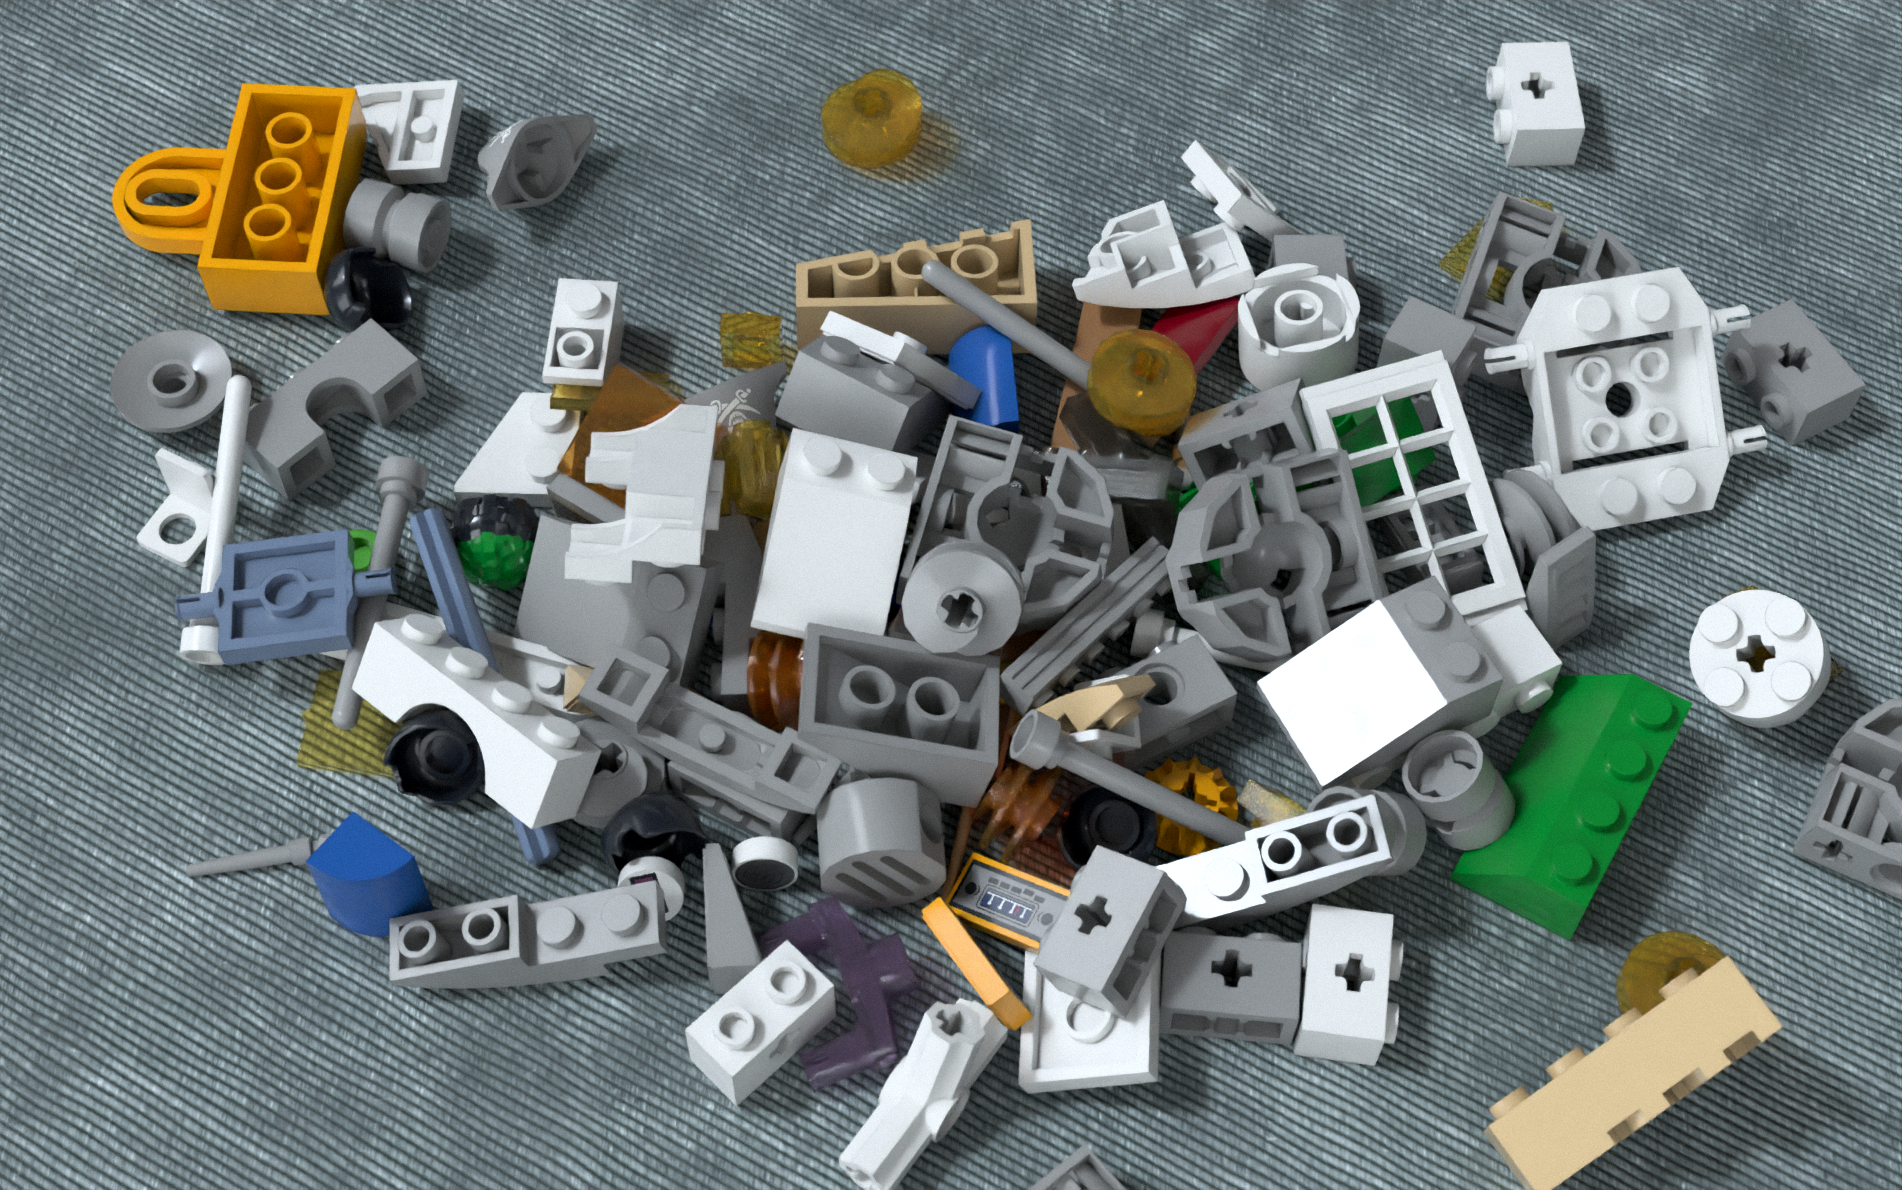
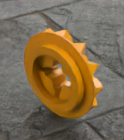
[1144,756,1239,856]

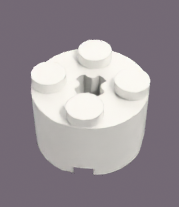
[1238,263,1360,392]
[1689,590,1831,728]

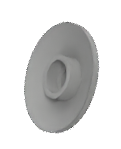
[110,330,233,433]

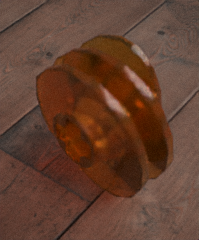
[747,630,804,732]
[972,761,1064,865]

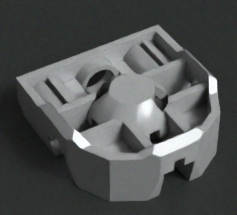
[1450,191,1642,397]
[895,415,1114,637]
[1166,448,1384,663]
[1792,699,1902,900]

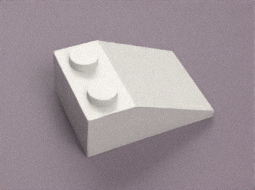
[750,428,918,639]

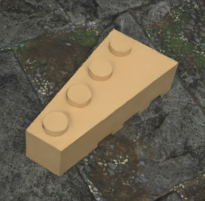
[796,219,1037,355]
[1484,956,1783,1190]

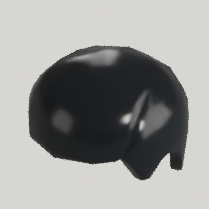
[323,247,412,332]
[383,709,485,805]
[1055,782,1160,870]
[601,792,710,875]

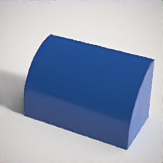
[948,324,1019,434]
[306,811,434,937]

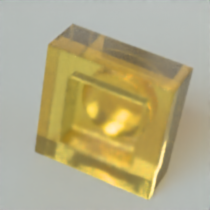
[719,312,784,369]
[1236,779,1307,829]

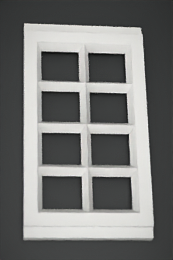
[1299,350,1528,628]

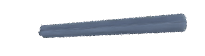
[409,508,562,865]

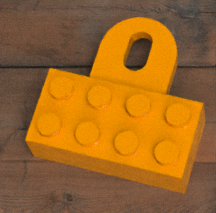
[112,83,369,315]

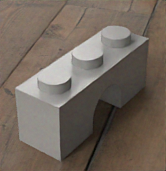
[243,318,428,502]

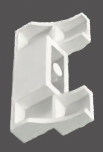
[564,404,725,586]

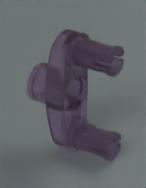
[753,895,921,1093]

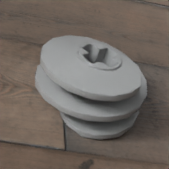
[1476,469,1576,579]
[901,539,1026,656]
[572,715,669,831]

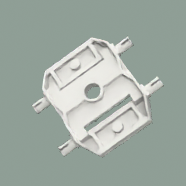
[1484,267,1767,531]

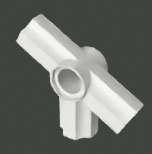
[839,998,1008,1190]

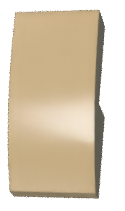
[1008,675,1156,738]

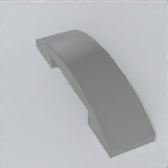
[578,642,844,815]

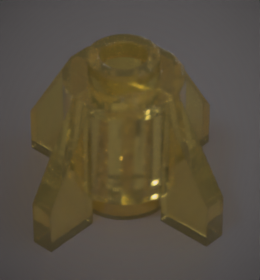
[714,420,789,520]

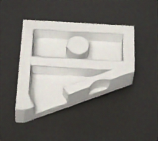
[354,80,465,185]
[1181,140,1306,242]
[454,392,585,507]

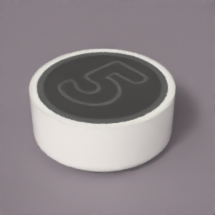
[732,836,798,891]

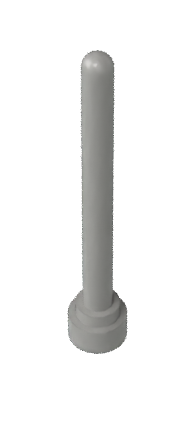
[922,260,1177,448]
[332,456,429,730]
[1010,709,1252,846]

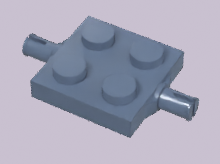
[175,529,397,665]

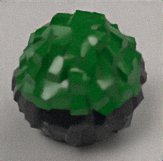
[450,494,540,591]

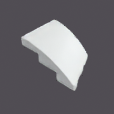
[1072,200,1255,308]

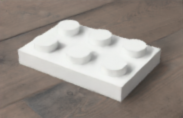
[1018,950,1161,1094]

